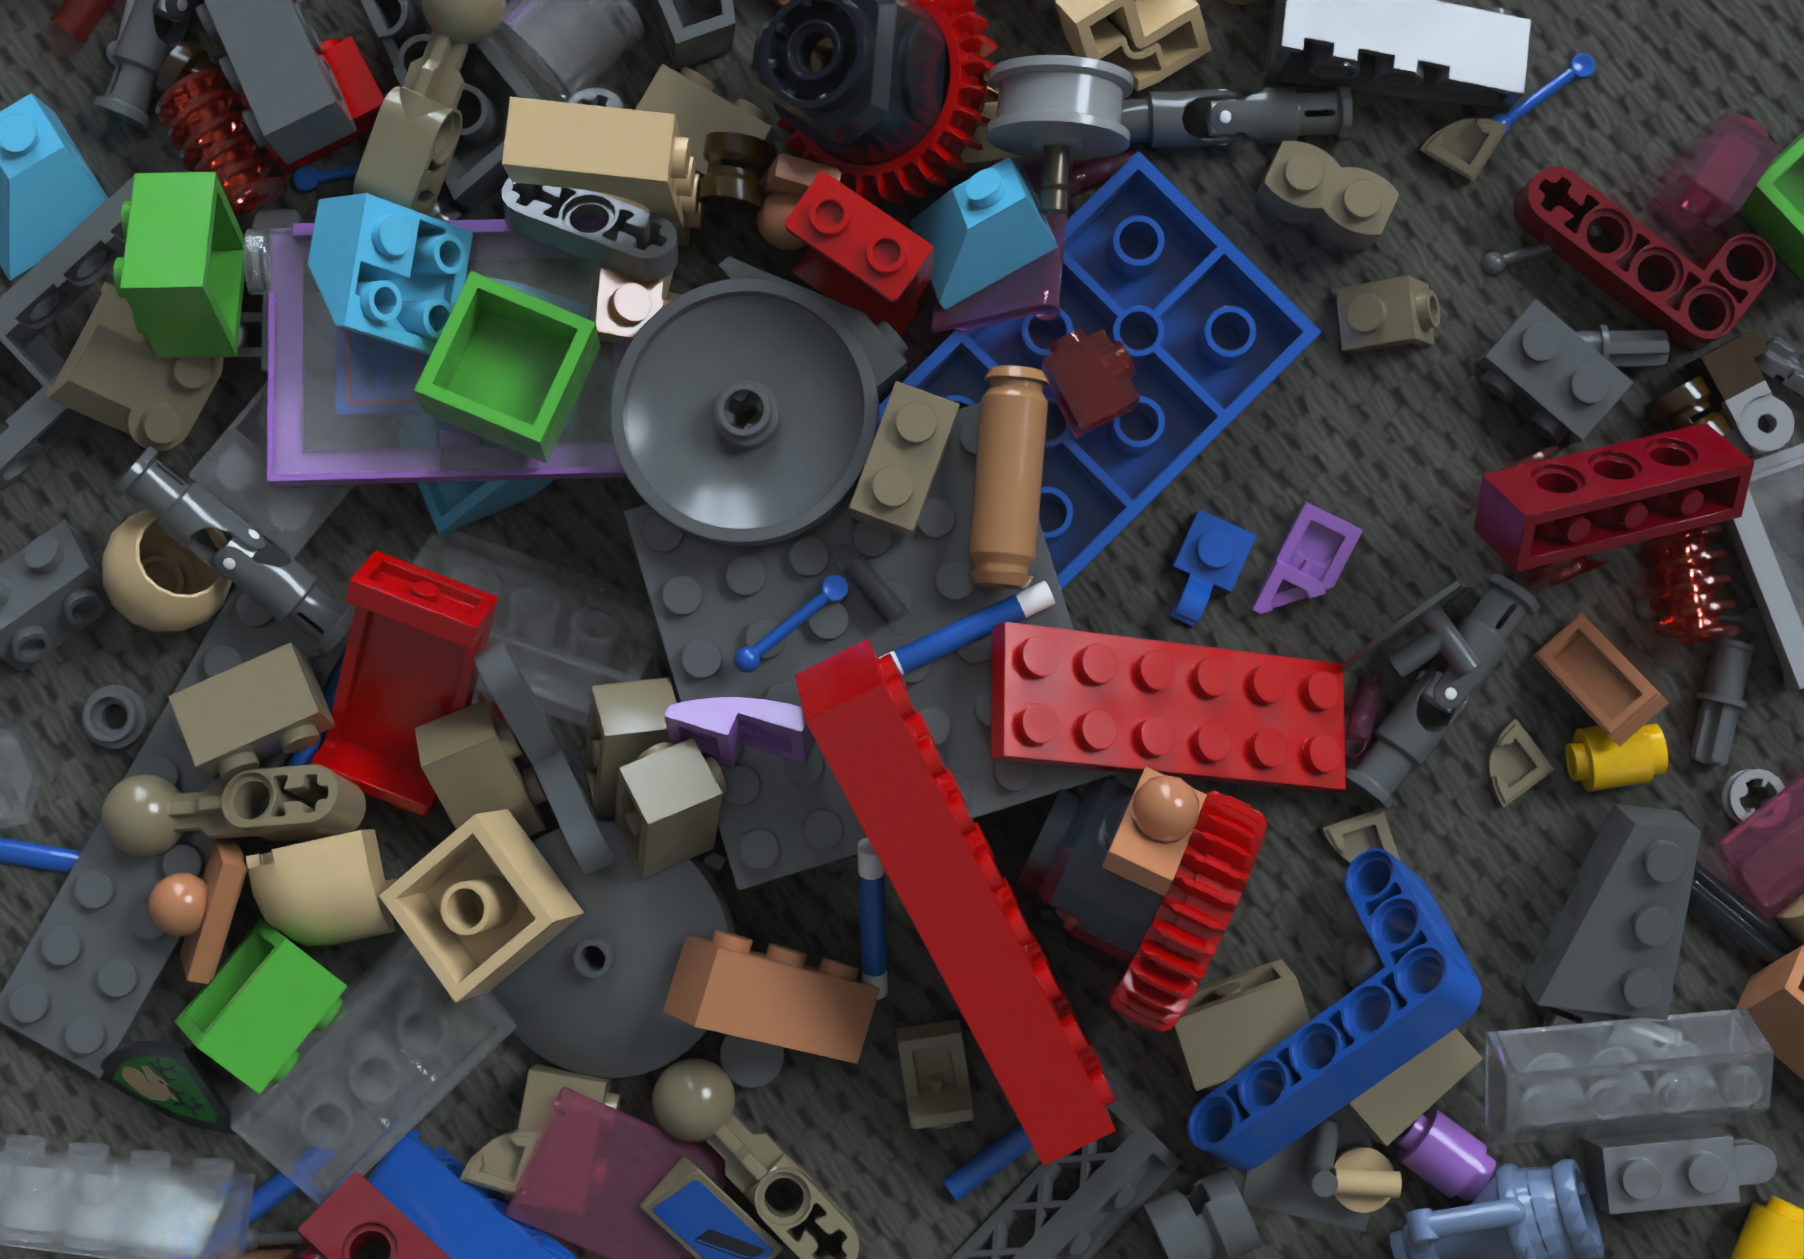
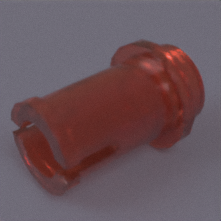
[50,0,124,44]

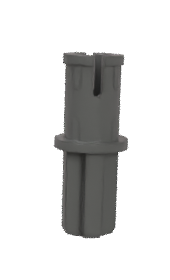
[1575,324,1670,368]
[1689,638,1756,767]

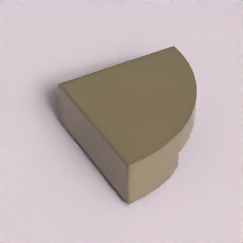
[1419,117,1508,182]
[1487,718,1554,808]
[1320,808,1401,864]
[460,1129,546,1199]

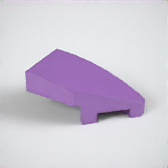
[1252,500,1363,614]

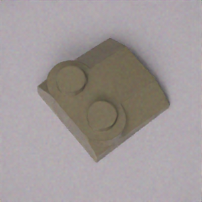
[45,282,224,451]

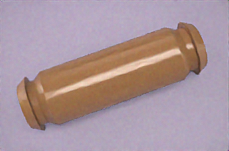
[967,365,1050,589]

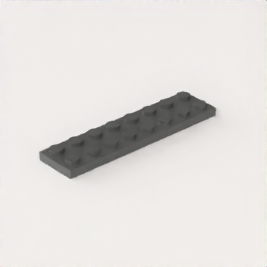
[0,584,351,1078]

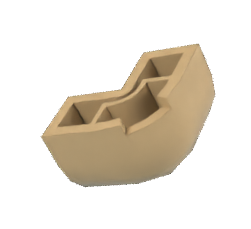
[1053,0,1211,92]
[245,829,397,946]

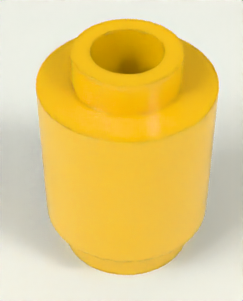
[1565,723,1668,792]
[1730,1195,1804,1259]

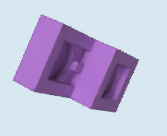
[664,697,816,767]

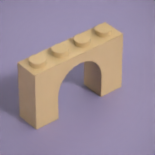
[502,97,705,246]

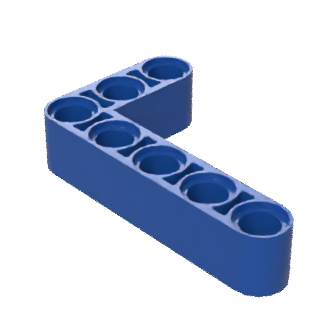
[1187,848,1482,1171]
[367,1127,579,1259]

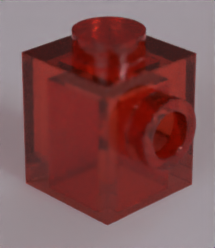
[1040,328,1140,439]

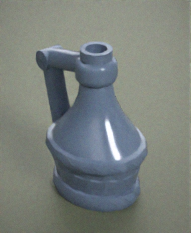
[1390,1159,1604,1259]

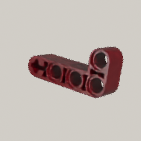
[1513,166,1776,350]

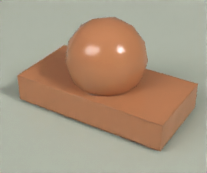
[757,153,842,250]
[1533,613,1669,747]
[1101,767,1207,897]
[148,838,248,984]

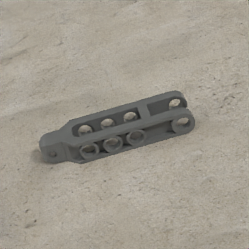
[0,148,273,488]

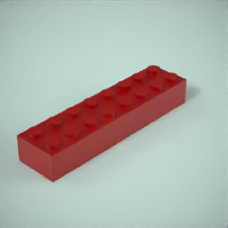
[795,638,1117,1166]

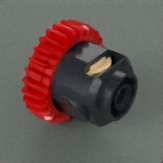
[752,0,999,206]
[1013,777,1267,1032]

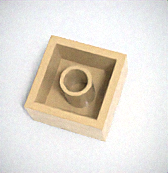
[379,809,584,1003]

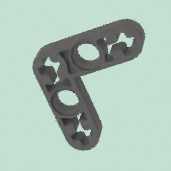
[501,88,679,281]
[473,640,616,876]

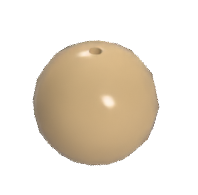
[102,510,232,633]

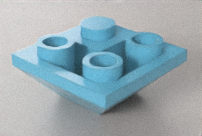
[308,193,473,356]

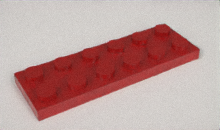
[991,622,1346,793]

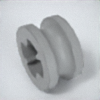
[1721,769,1787,826]

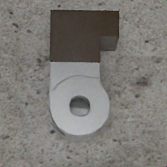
[1684,328,1795,456]

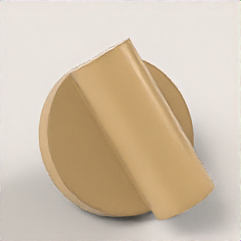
[1332,1146,1402,1213]

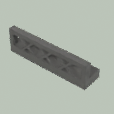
[951,1096,1182,1259]

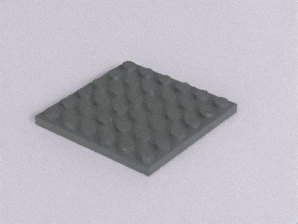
[623,403,1118,891]

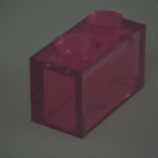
[1646,111,1782,239]

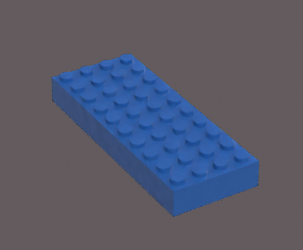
[879,151,1321,591]

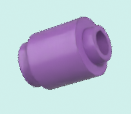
[1394,1108,1496,1202]

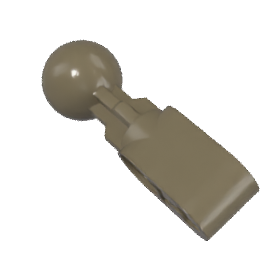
[353,0,506,216]
[101,764,366,857]
[652,1058,859,1259]

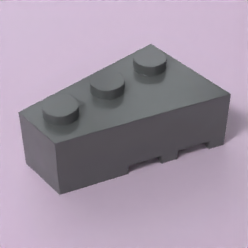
[1521,804,1701,1020]

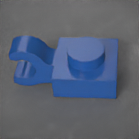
[1170,509,1257,627]

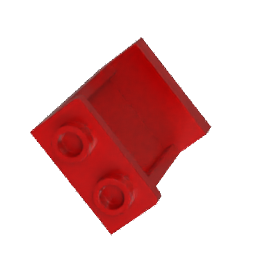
[785,170,934,337]
[310,550,499,816]

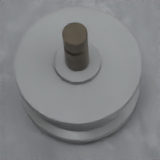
[986,55,1134,215]

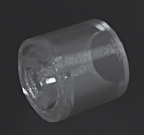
[497,0,645,101]

